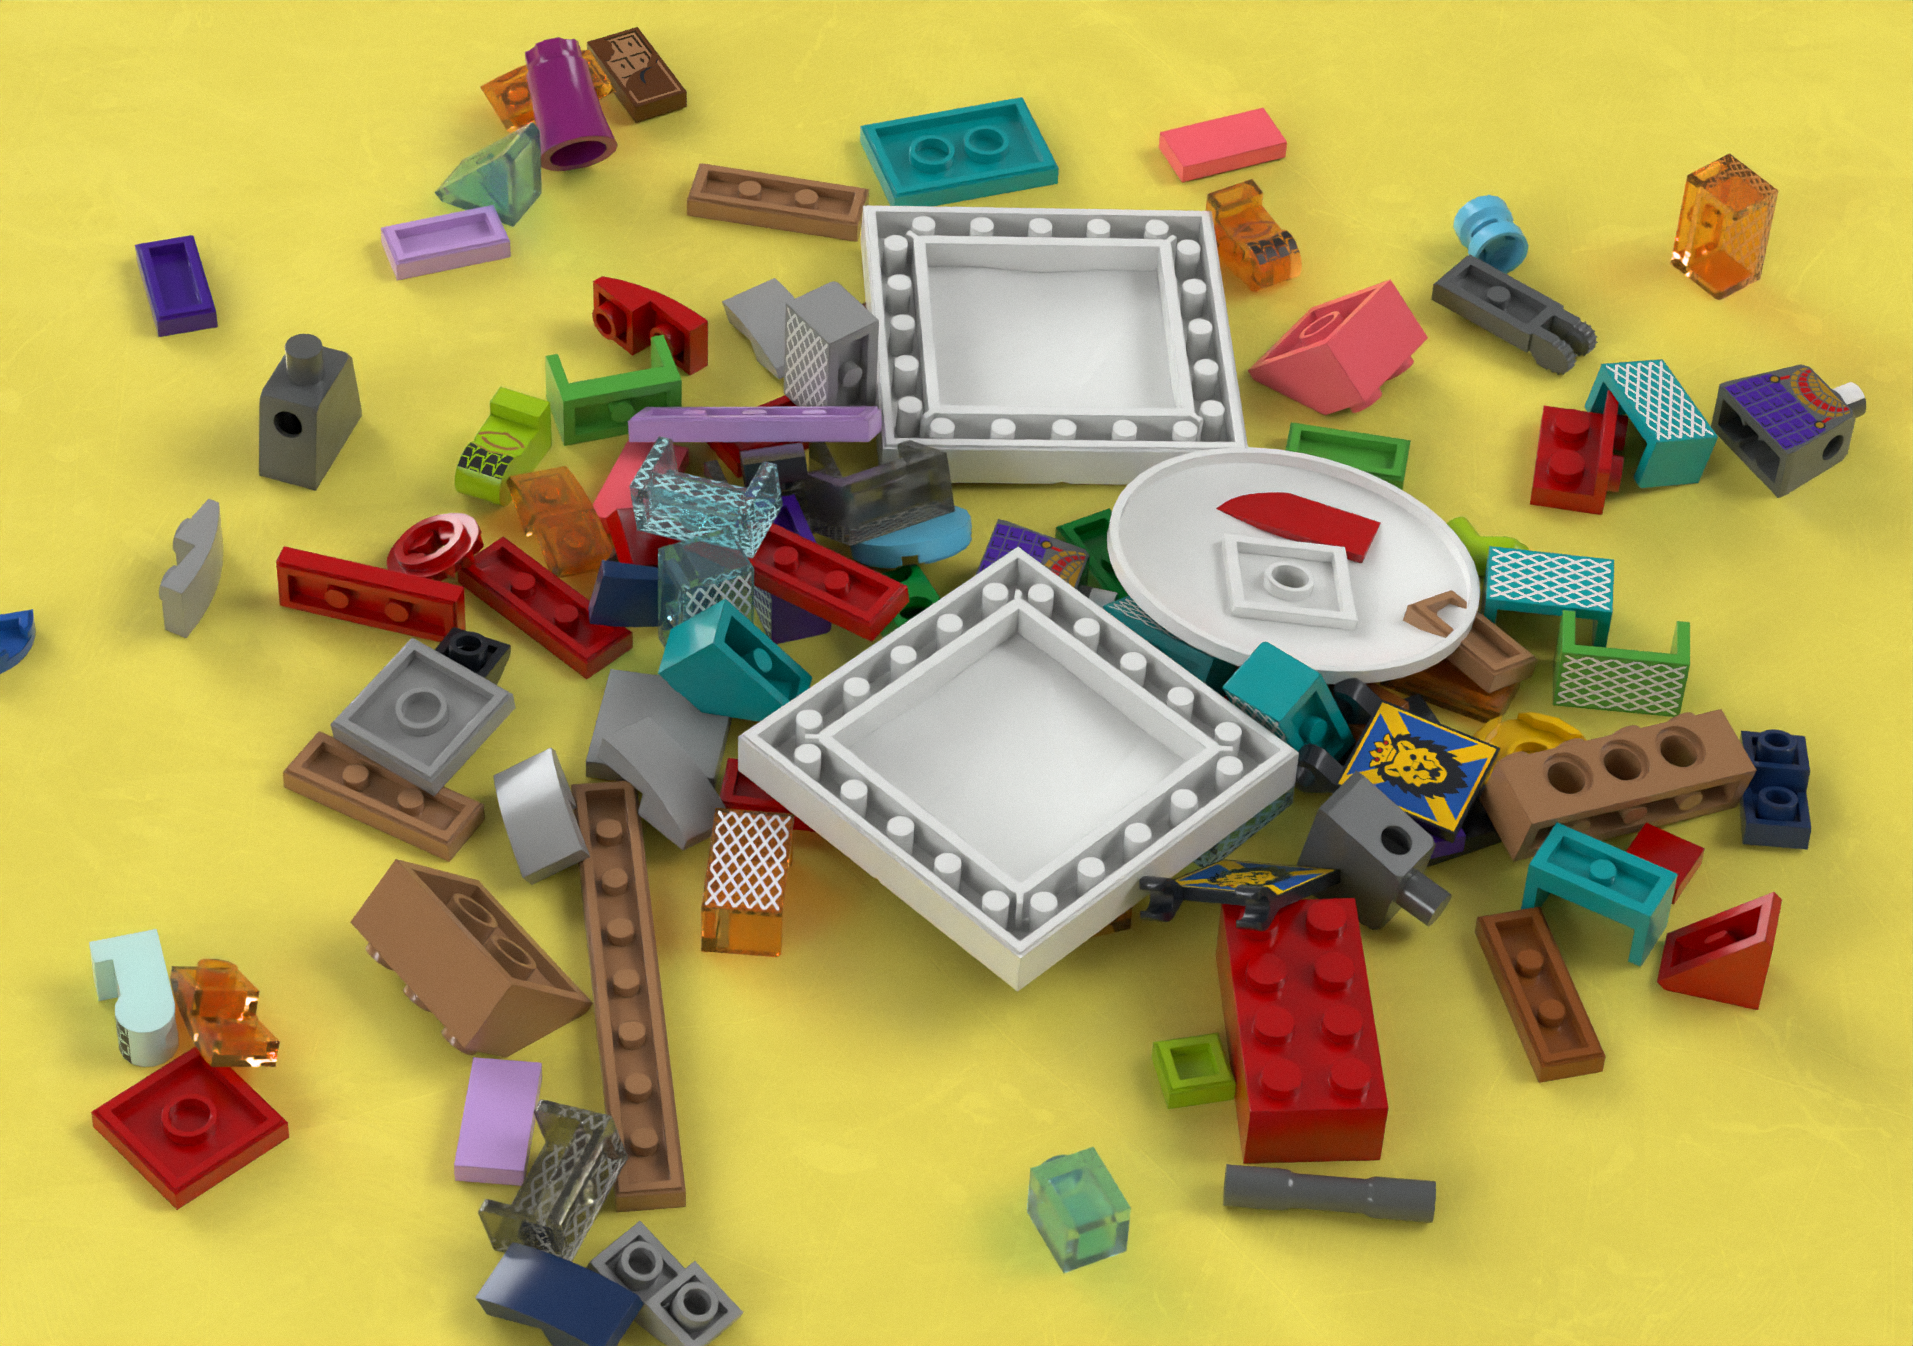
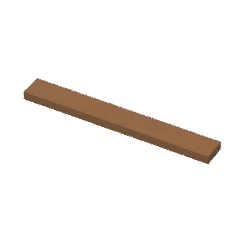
[571,781,686,1213]

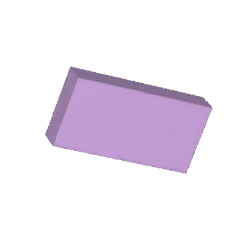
[381,205,511,280]
[454,1057,542,1186]

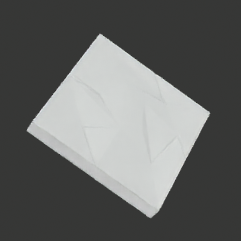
[861,205,1248,485]
[738,547,1299,992]

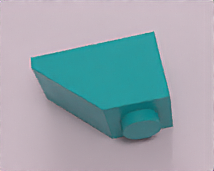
[658,599,812,722]

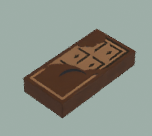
[587,27,687,123]

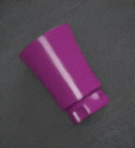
[525,37,618,171]

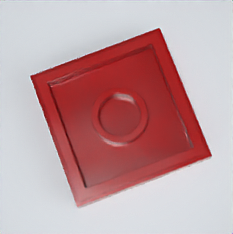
[91,1041,289,1210]

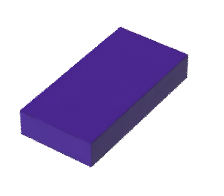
[135,235,218,337]

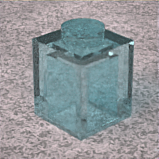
[1027,1146,1131,1274]

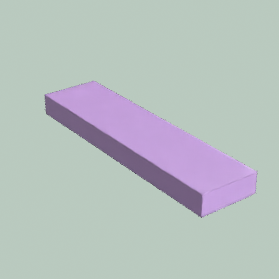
[628,406,882,442]

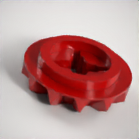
[387,513,484,581]

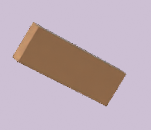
[687,163,869,242]
[283,731,485,862]

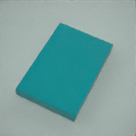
[860,97,1059,207]

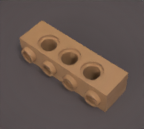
[1480,709,1756,862]

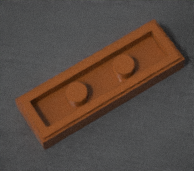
[1475,907,1606,1083]

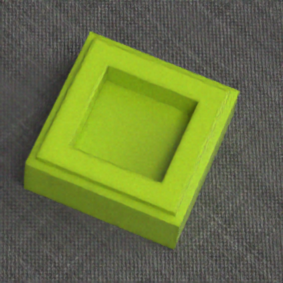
[1151,1033,1236,1109]

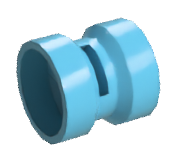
[1453,195,1529,274]

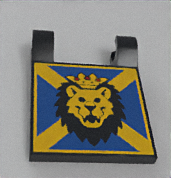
[1294,678,1500,843]
[1139,859,1340,931]

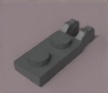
[1431,254,1598,375]

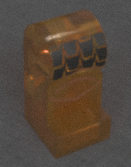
[1205,179,1302,292]

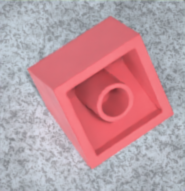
[1248,279,1428,415]

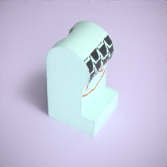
[89,929,179,1067]

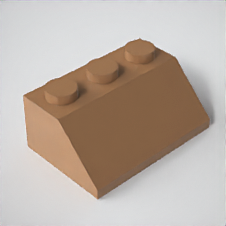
[350,859,593,1057]

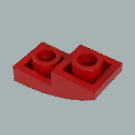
[592,276,708,376]

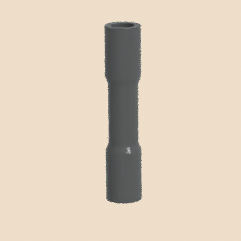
[1223,1164,1436,1223]

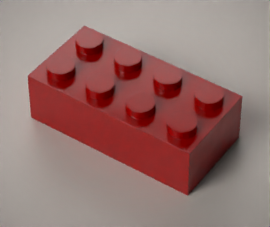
[1215,898,1389,1164]

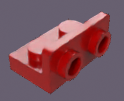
[1530,390,1629,515]

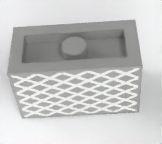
[784,281,879,406]

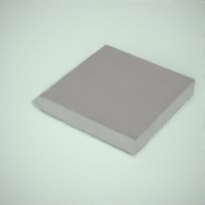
[330,637,516,796]
[586,669,732,789]

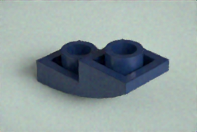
[588,553,725,627]
[1740,729,1812,850]
[475,1242,644,1346]

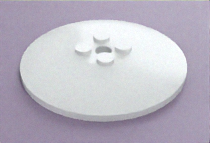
[1107,447,1480,684]

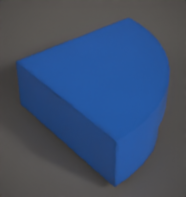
[0,609,36,674]

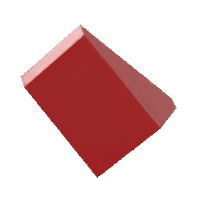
[1657,892,1782,1010]

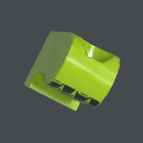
[454,386,552,507]

